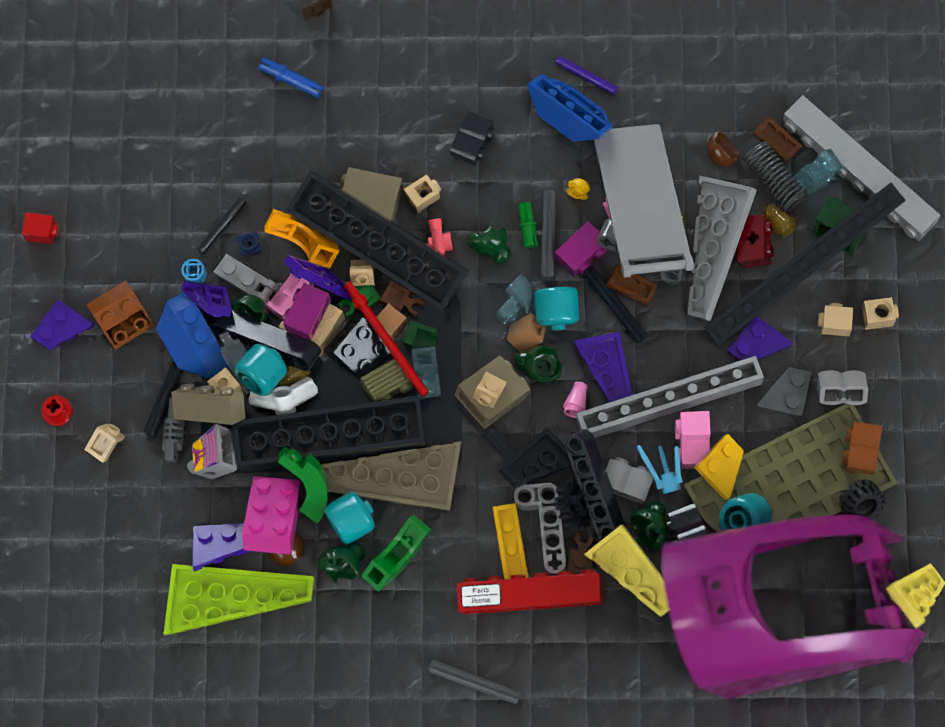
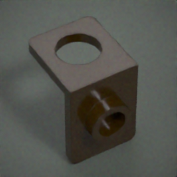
[302,0,332,20]

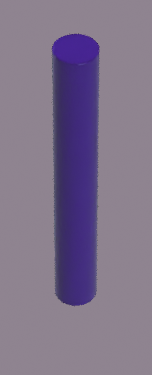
[555,56,618,95]

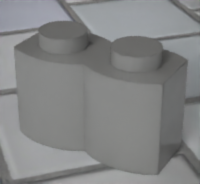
[817,370,868,405]
[606,457,654,505]

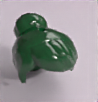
[466,224,512,264]
[514,345,562,383]
[630,502,667,551]
[317,543,366,584]

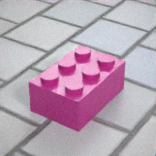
[242,476,302,554]

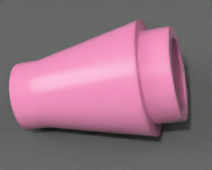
[563,382,588,418]

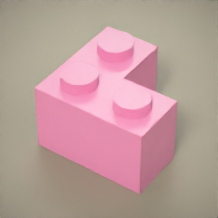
[675,411,711,469]

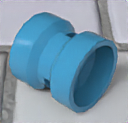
[181,259,207,284]

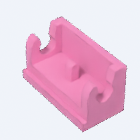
[266,273,313,320]

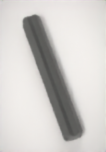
[541,190,556,279]
[429,660,520,704]

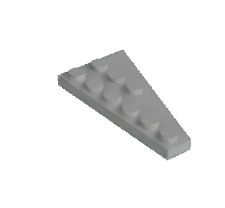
[688,176,757,321]

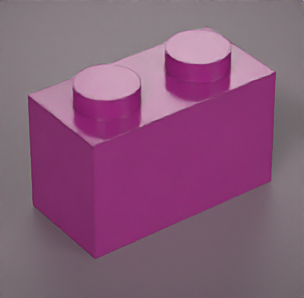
[555,221,607,278]
[282,283,331,340]

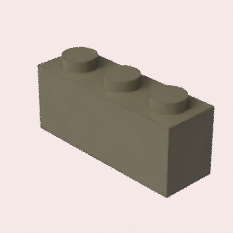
[172,384,245,425]

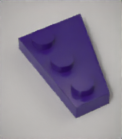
[574,332,632,403]

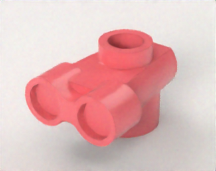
[428,218,453,254]

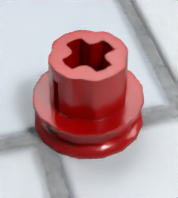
[41,395,73,427]

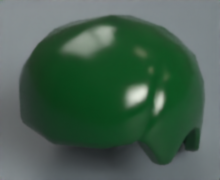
[232,294,268,323]

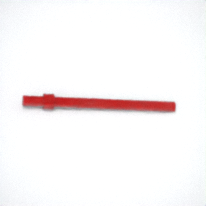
[344,281,429,397]

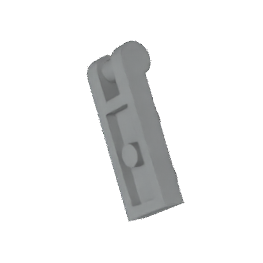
[213,254,279,304]

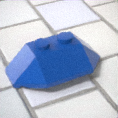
[528,74,612,142]
[156,292,231,379]

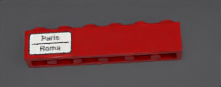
[457,569,604,615]

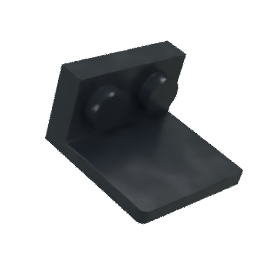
[324,315,390,378]

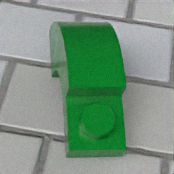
[278,447,328,524]
[361,515,431,592]

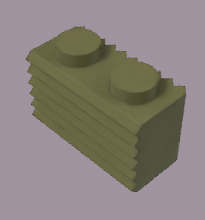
[360,359,413,402]

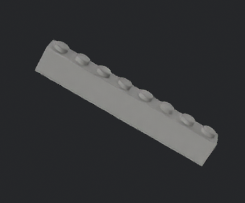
[782,95,940,241]
[576,356,764,438]

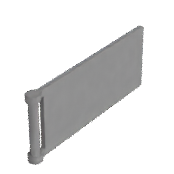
[593,124,694,278]

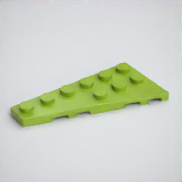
[163,564,314,636]

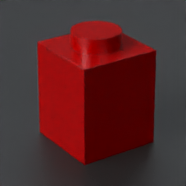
[22,212,59,244]

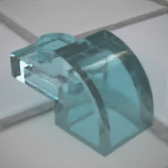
[793,148,843,195]
[497,274,532,325]
[412,346,441,399]

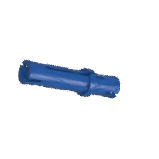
[258,57,324,99]

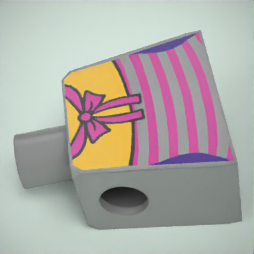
[187,424,237,479]

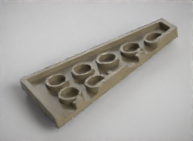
[321,441,462,511]

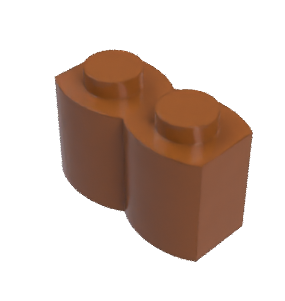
[842,421,882,475]

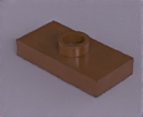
[753,116,803,164]
[606,264,658,307]

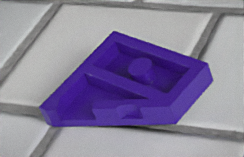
[181,281,232,317]
[30,300,94,351]
[727,316,792,361]

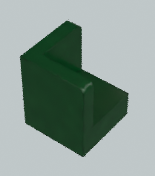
[403,321,439,356]

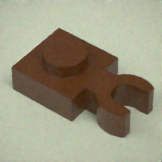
[379,281,424,317]
[567,533,593,574]

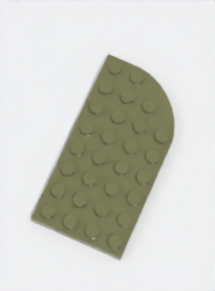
[684,404,897,533]

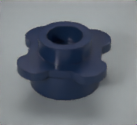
[237,232,262,256]

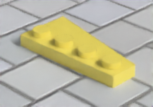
[584,525,669,617]
[886,563,945,628]

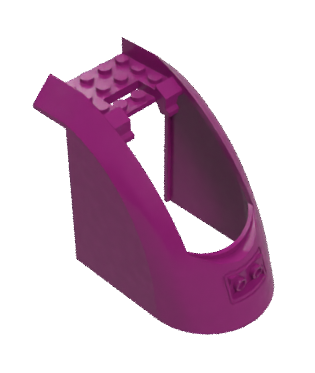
[662,515,926,699]

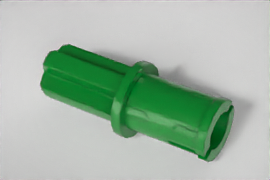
[518,202,538,249]

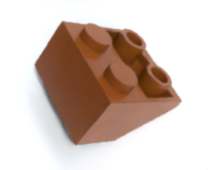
[86,280,155,350]

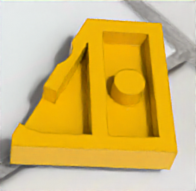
[694,434,744,500]

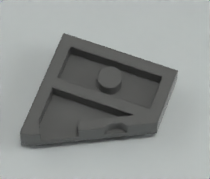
[757,367,812,418]

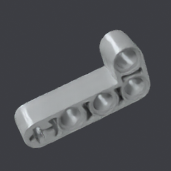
[514,483,566,576]

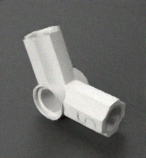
[248,377,318,415]

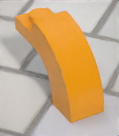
[264,209,339,268]

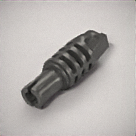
[162,398,185,463]

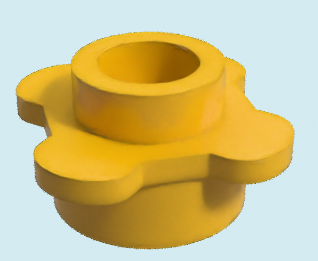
[566,178,590,200]

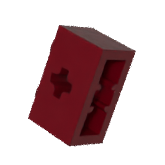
[737,214,774,268]

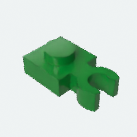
[338,285,381,319]

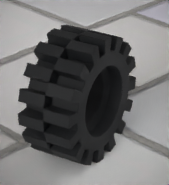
[838,479,886,520]

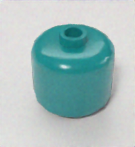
[534,287,580,331]
[234,344,287,396]
[324,491,375,545]
[719,493,773,531]

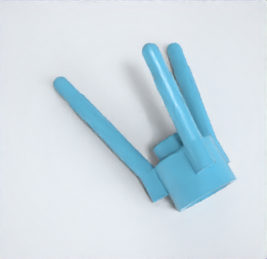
[637,445,683,494]

